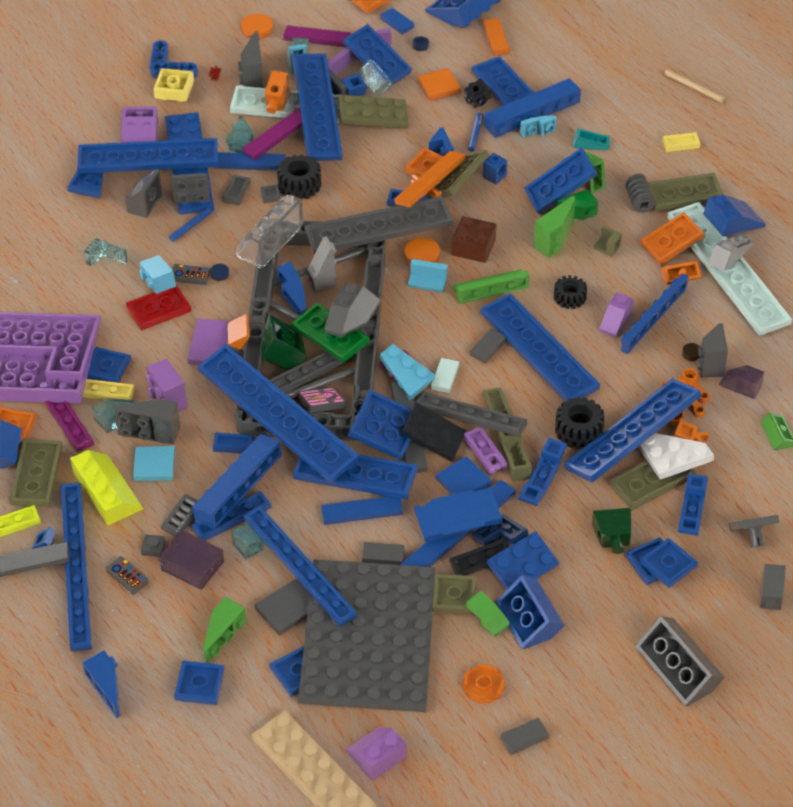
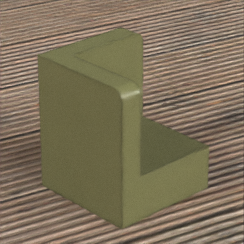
[594,226,622,257]

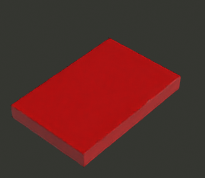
[126,284,192,331]

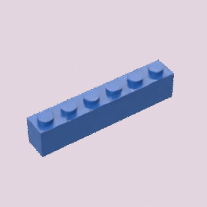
[484,78,581,138]
[192,434,282,529]

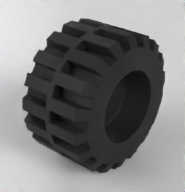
[277,154,322,200]
[555,397,605,449]

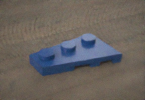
[67,170,104,199]

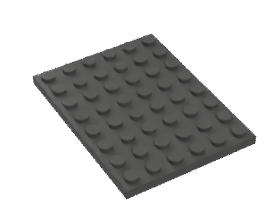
[298,559,436,712]

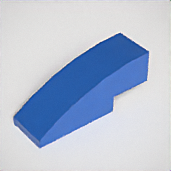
[277,261,306,315]

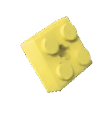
[153,68,194,102]

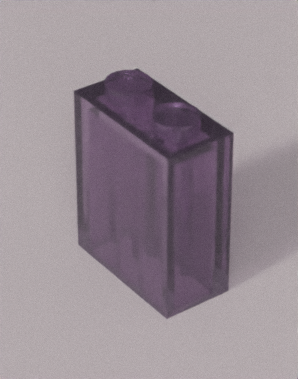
[159,530,224,590]

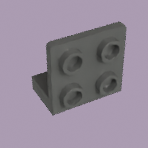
[172,173,210,204]

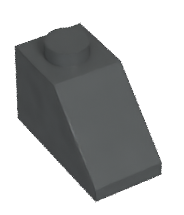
[760,564,786,610]

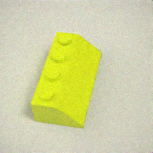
[70,450,143,526]

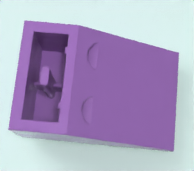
[122,106,159,143]

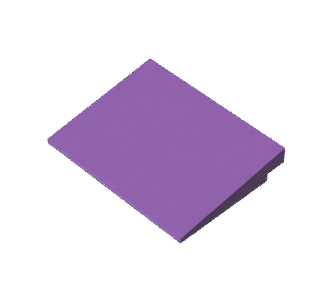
[0,312,101,404]

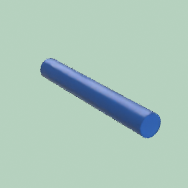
[468,113,483,152]
[169,208,212,242]

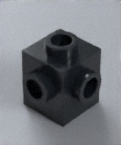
[464,78,491,108]

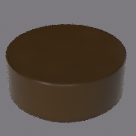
[682,343,700,361]

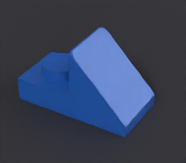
[429,127,454,156]

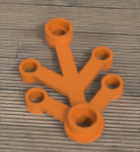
[661,368,710,427]

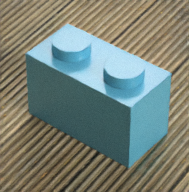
[139,255,176,294]

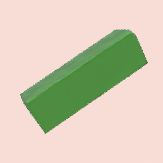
[761,413,793,450]

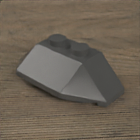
[324,282,381,337]

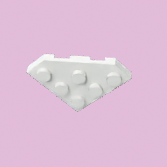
[638,433,714,480]

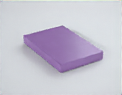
[187,318,230,365]

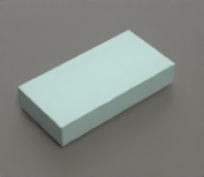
[431,358,459,393]

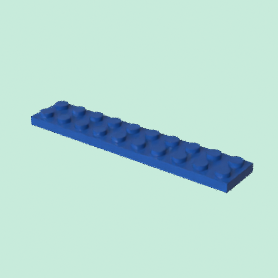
[197,344,359,484]

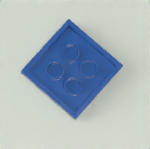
[348,390,412,461]

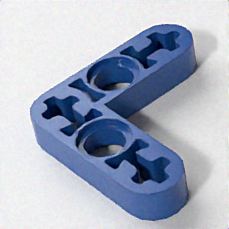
[150,40,198,78]

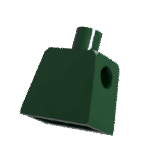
[592,508,631,554]

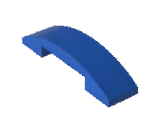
[518,438,567,506]
[678,473,708,536]

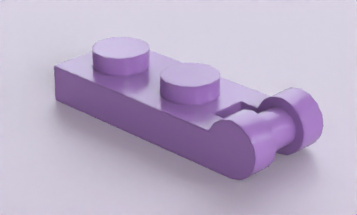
[464,427,508,476]

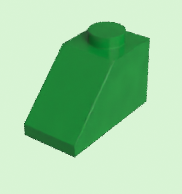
[557,189,599,220]

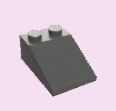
[238,31,264,88]

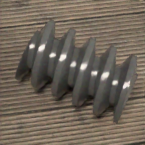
[625,173,655,213]

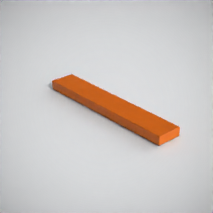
[395,151,465,208]

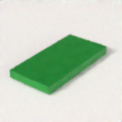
[291,302,370,363]

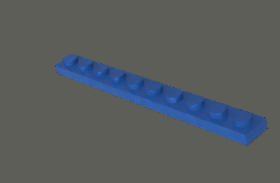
[61,482,92,652]

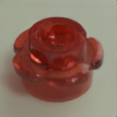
[209,65,222,81]

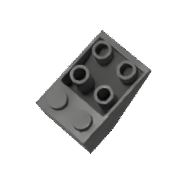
[114,399,180,444]

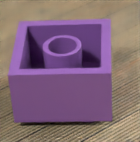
[145,358,187,412]

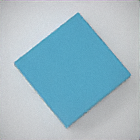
[133,446,175,481]

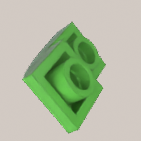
[466,591,510,636]

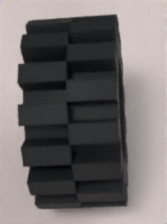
[554,275,587,309]

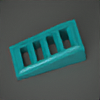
[573,128,610,150]

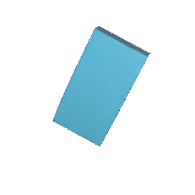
[520,116,557,138]

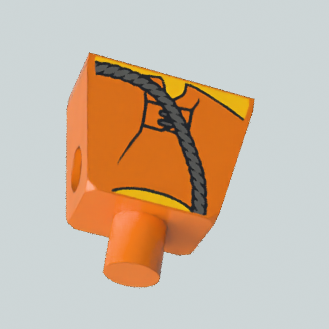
[265,70,291,114]

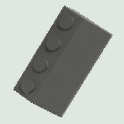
[635,616,725,706]

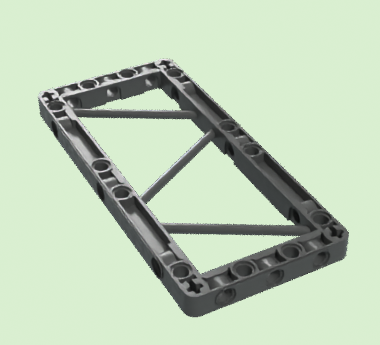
[235,220,386,440]

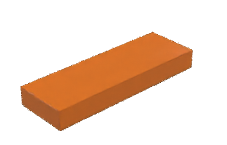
[483,18,510,55]

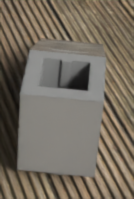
[708,234,754,271]
[308,236,337,293]

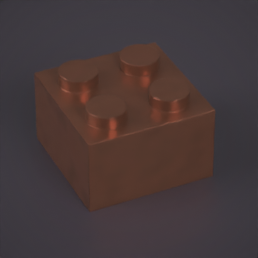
[451,216,497,263]

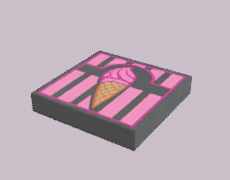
[298,387,347,413]

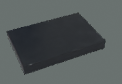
[401,402,466,462]

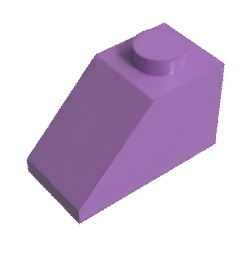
[599,292,633,337]

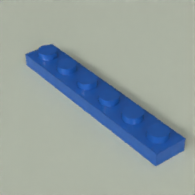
[621,273,689,354]

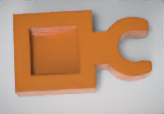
[673,420,710,444]

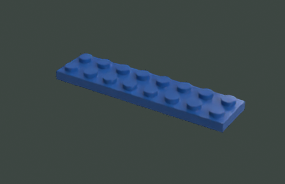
[292,53,343,161]
[165,112,214,215]
[77,138,218,174]
[480,293,600,402]
[564,379,701,483]

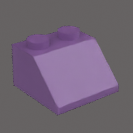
[346,726,407,781]

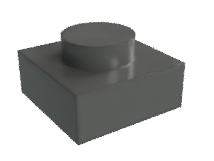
[141,535,165,557]

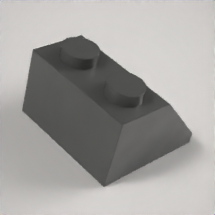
[125,169,163,218]
[696,323,728,377]

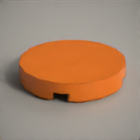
[241,13,273,39]
[405,238,440,264]
[463,664,505,704]

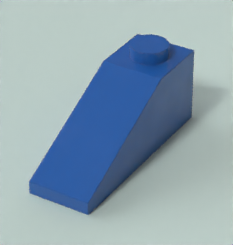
[82,650,120,718]

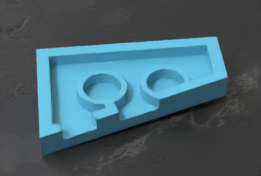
[380,344,435,401]

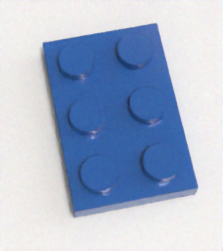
[486,531,559,590]

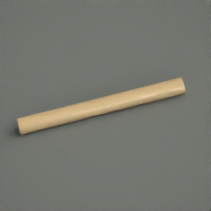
[665,69,724,103]

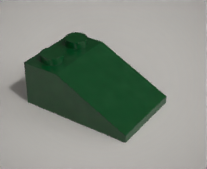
[261,314,306,371]

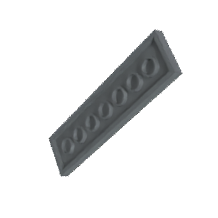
[304,196,453,255]

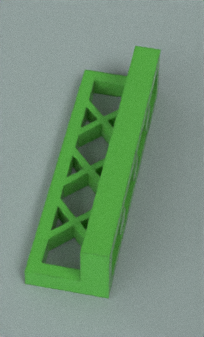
[453,269,529,304]

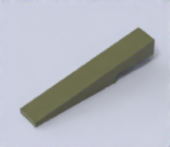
[483,387,532,482]

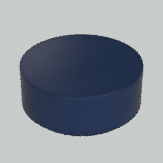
[413,36,429,51]
[211,264,229,281]

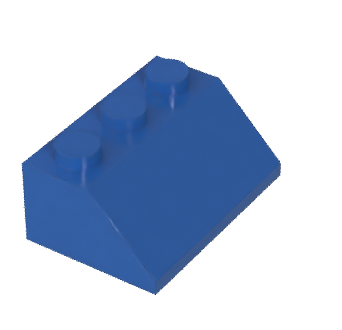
[495,575,565,649]

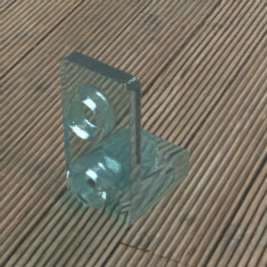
[84,238,128,266]

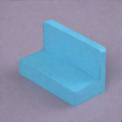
[408,259,448,293]

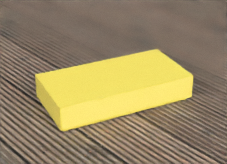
[662,132,700,152]

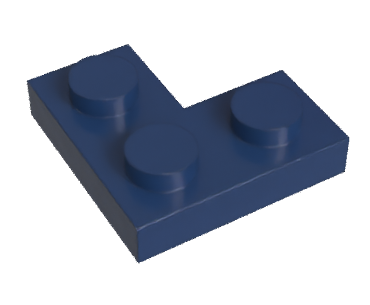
[472,514,529,546]

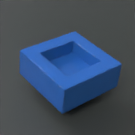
[32,526,55,549]

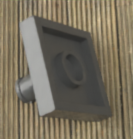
[729,515,780,548]

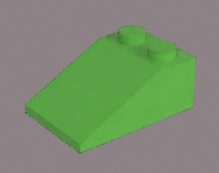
[533,196,575,258]

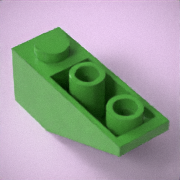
[203,597,247,662]

